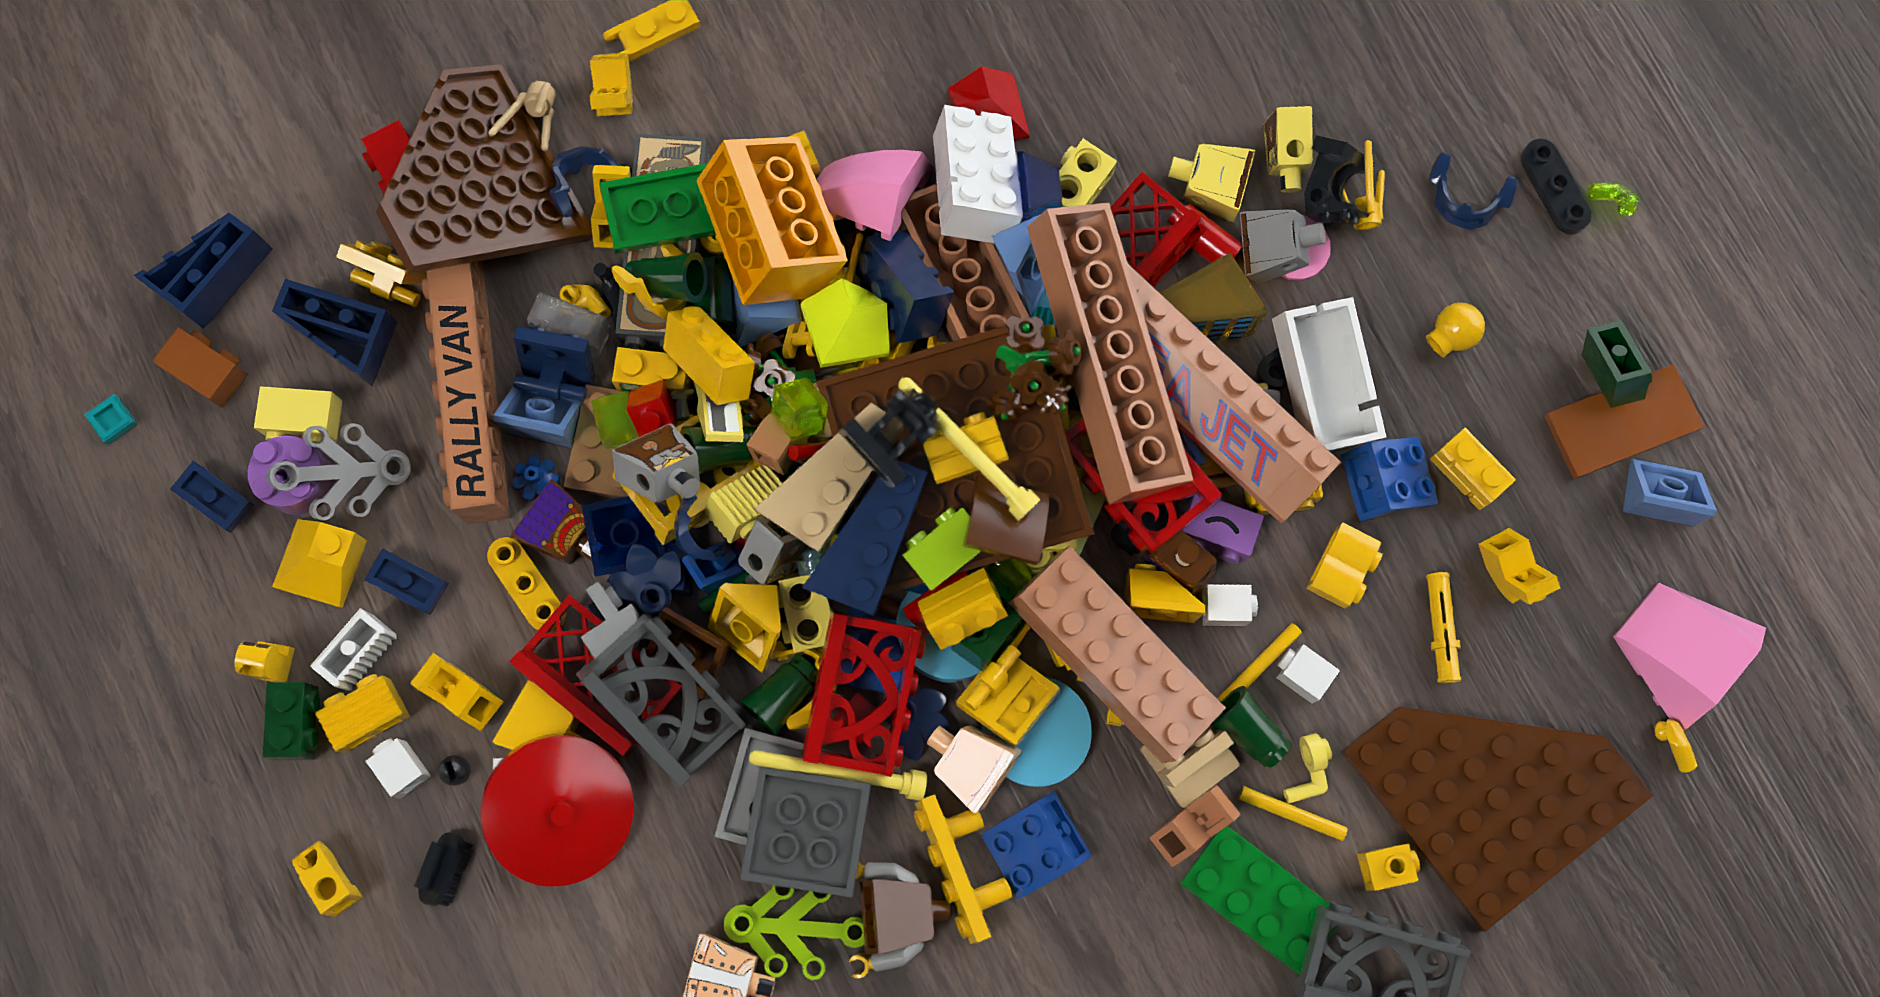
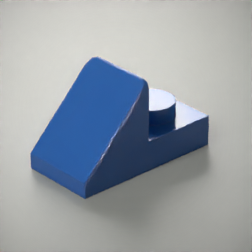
[682,541,746,595]

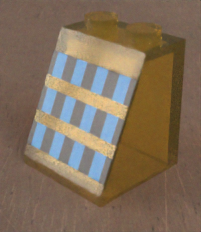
[1159,253,1268,341]

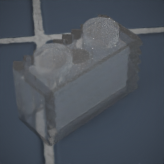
[527,292,611,358]

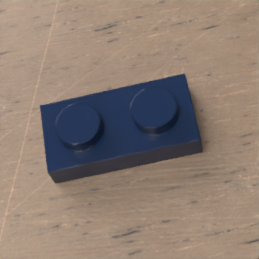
[170,461,254,533]
[364,548,449,615]

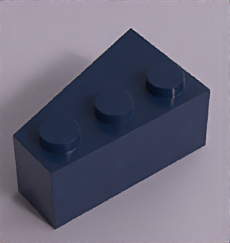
[134,213,273,329]
[859,230,954,343]
[272,279,398,387]

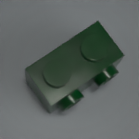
[1582,320,1652,408]
[951,582,1028,672]
[262,682,320,761]

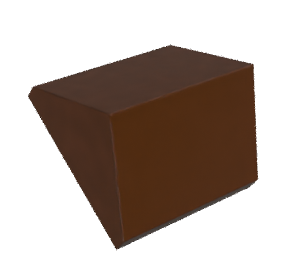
[646,607,734,698]

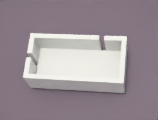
[933,105,1023,244]
[1272,297,1386,451]

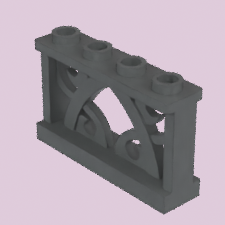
[576,614,746,787]
[1294,901,1471,997]

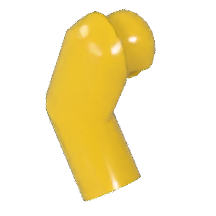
[559,284,611,321]
[1655,719,1697,772]

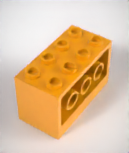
[696,137,848,305]

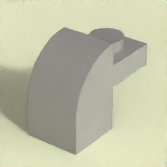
[581,582,640,671]

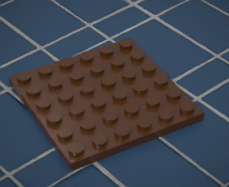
[816,326,1094,595]

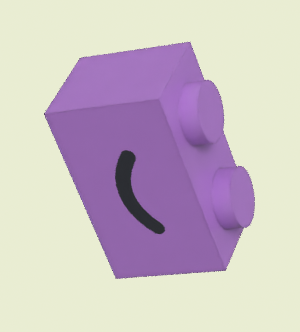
[1182,494,1264,564]

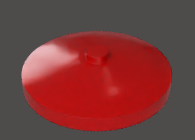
[480,734,634,887]

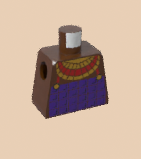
[511,479,606,565]
[1140,531,1217,597]

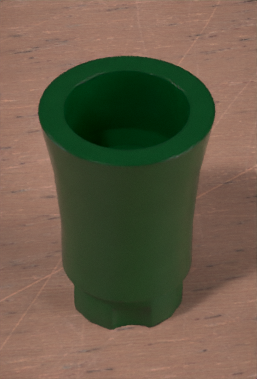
[625,252,707,303]
[692,256,737,336]
[680,425,758,474]
[739,653,818,736]
[1211,686,1291,768]

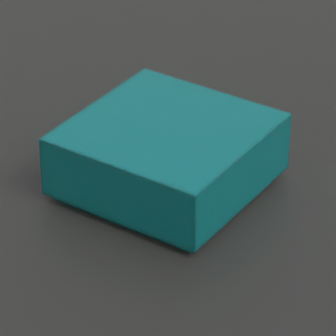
[84,394,138,445]

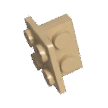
[1140,724,1240,808]

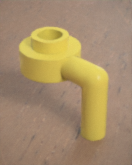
[1283,733,1332,804]

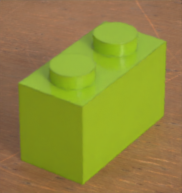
[903,507,981,591]

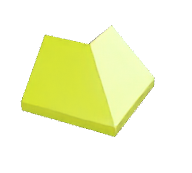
[800,278,890,368]

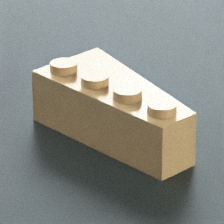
[755,403,904,554]

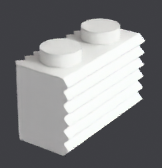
[310,608,397,691]

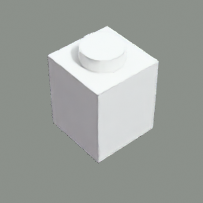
[1202,585,1258,626]
[1276,644,1340,703]
[366,738,431,799]

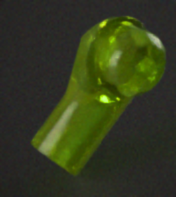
[1588,183,1640,215]

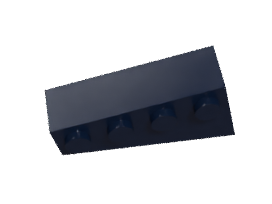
[802,460,929,615]

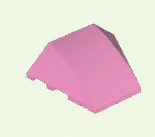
[816,150,933,241]
[1613,583,1766,731]

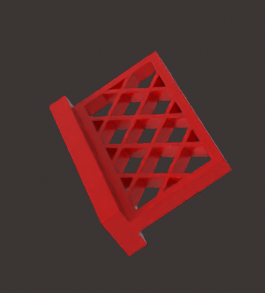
[1111,172,1207,288]
[509,594,682,756]

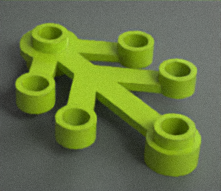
[724,885,864,980]

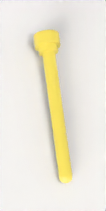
[898,377,1040,521]
[749,750,927,801]

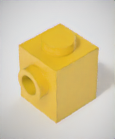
[1357,844,1420,891]

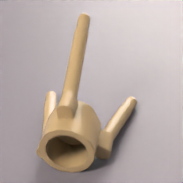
[488,81,556,151]

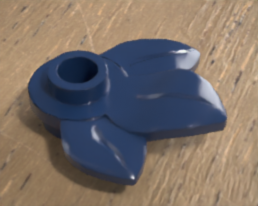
[610,543,682,614]
[886,688,953,761]

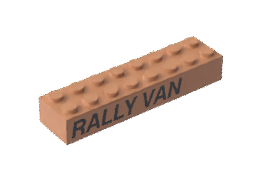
[422,260,511,524]

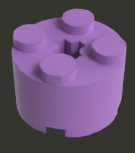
[247,435,334,515]

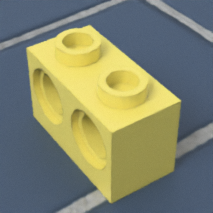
[1041,138,1117,208]
[777,569,831,652]

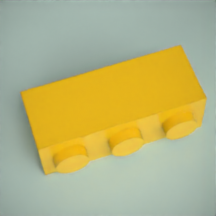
[663,306,755,406]

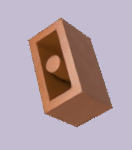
[152,327,248,408]

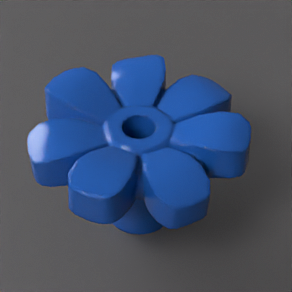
[512,455,560,501]

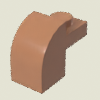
[746,409,814,475]
[1149,785,1241,868]

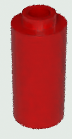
[1167,203,1243,273]

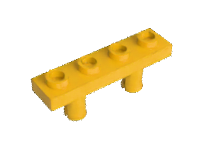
[914,794,1012,944]

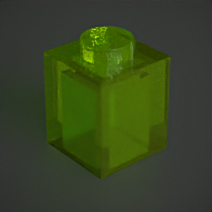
[771,378,828,440]
[591,391,639,450]

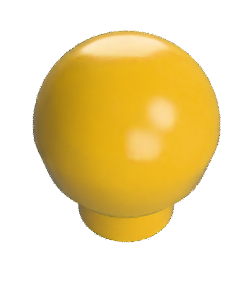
[1426,303,1485,358]

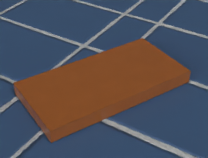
[1544,364,1705,479]

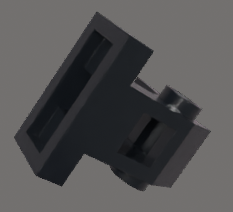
[1304,135,1375,227]
[838,388,939,488]

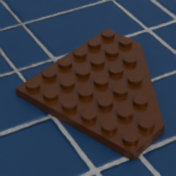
[376,64,593,274]
[1341,707,1653,931]

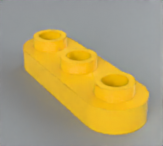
[487,537,566,633]

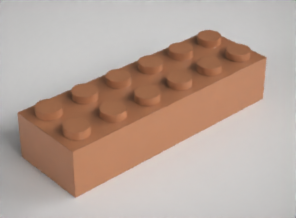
[899,184,1043,351]
[1008,546,1225,763]

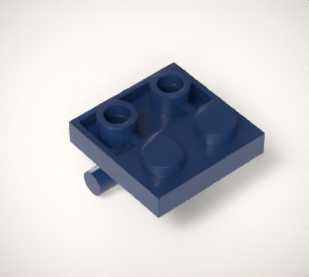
[513,326,596,402]

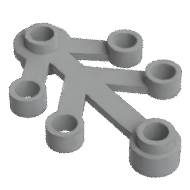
[266,423,411,521]

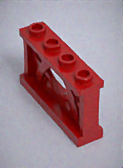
[1065,419,1222,554]
[801,610,926,777]

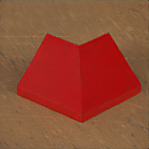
[947,66,1030,142]

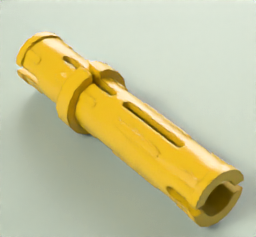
[1426,572,1462,683]

